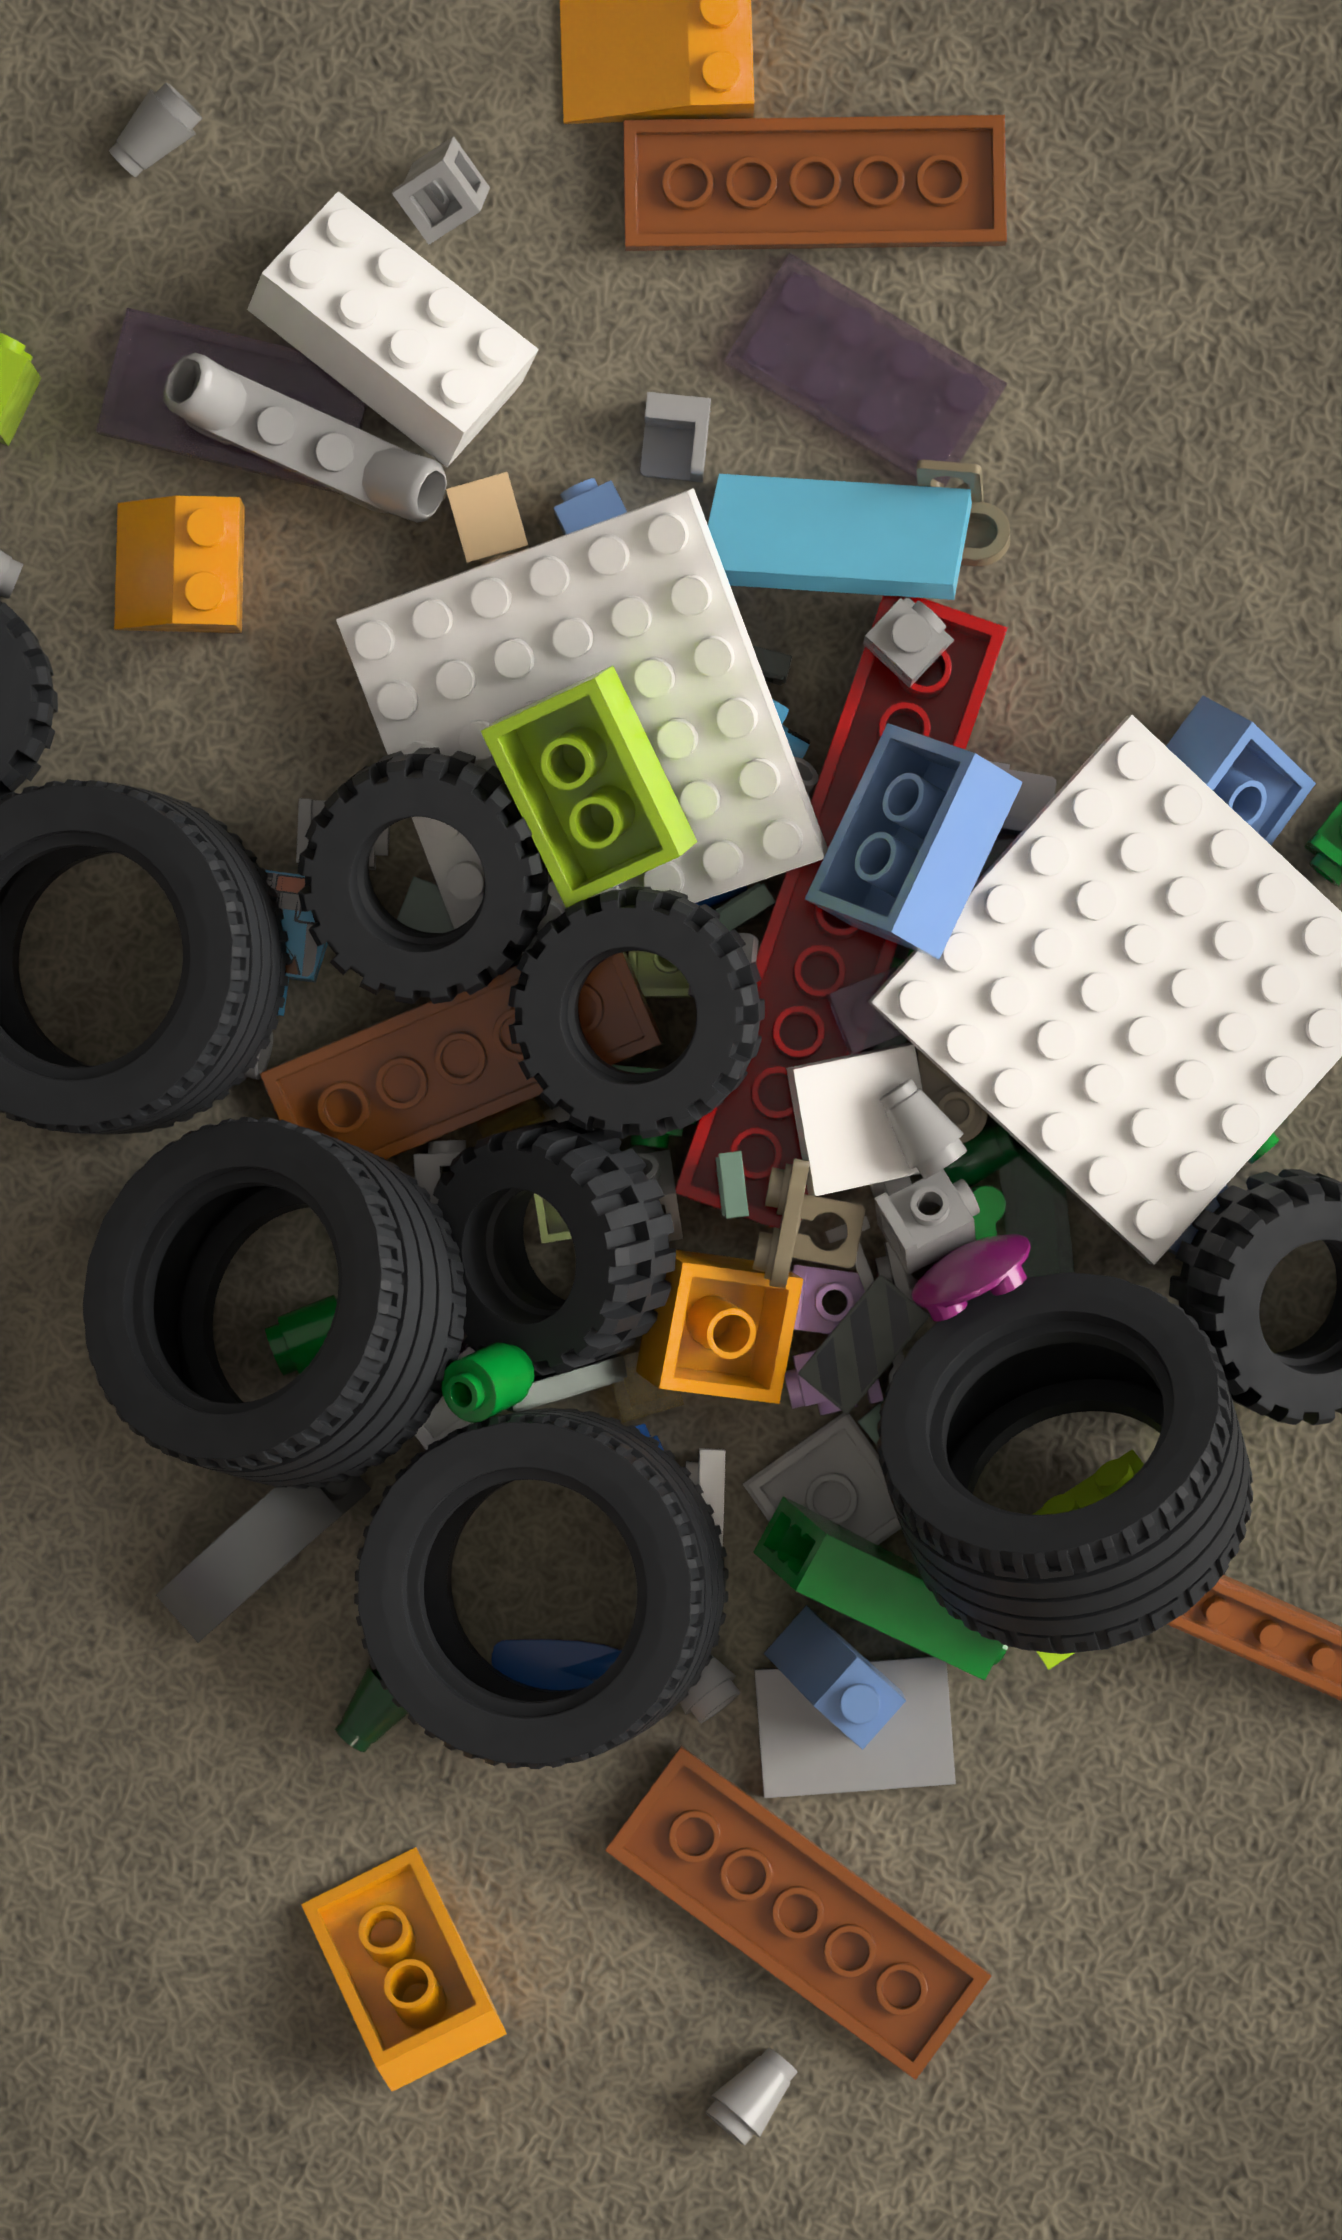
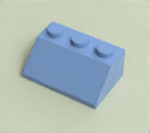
[1166,696,1316,845]

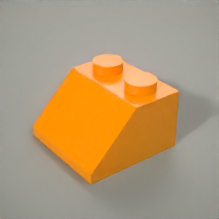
[114,496,245,633]

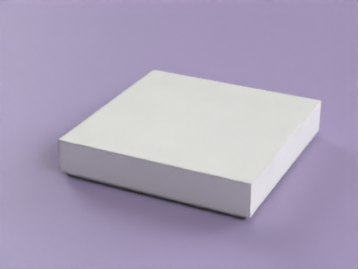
[786,1043,923,1196]

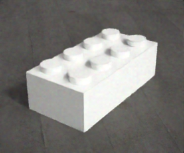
[247,191,539,467]

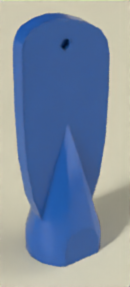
[492,1639,622,1690]

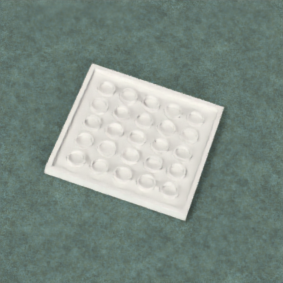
[336,488,828,965]
[868,715,1342,1265]

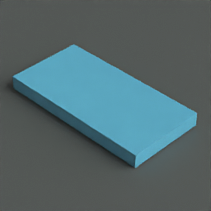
[708,474,972,600]

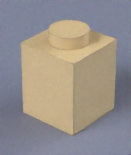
[446,472,529,570]

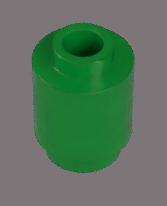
[265,1294,337,1376]
[442,1343,535,1423]

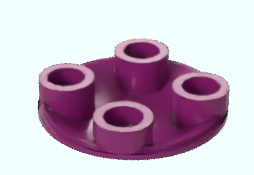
[912,1234,1031,1321]

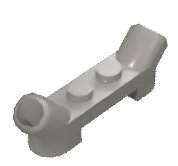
[163,353,447,523]

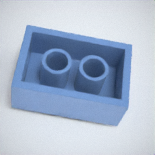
[805,723,1023,959]

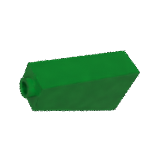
[753,1496,1009,1681]

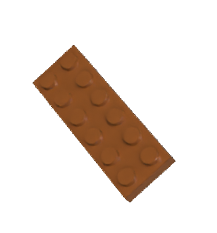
[623,115,1007,251]
[260,952,664,1160]
[605,1745,992,2080]

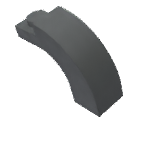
[156,1476,372,1643]

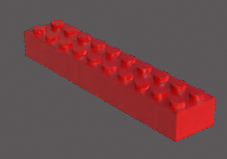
[675,595,1008,1229]

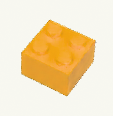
[636,1250,803,1404]

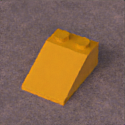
[560,0,754,124]
[301,1847,507,2092]

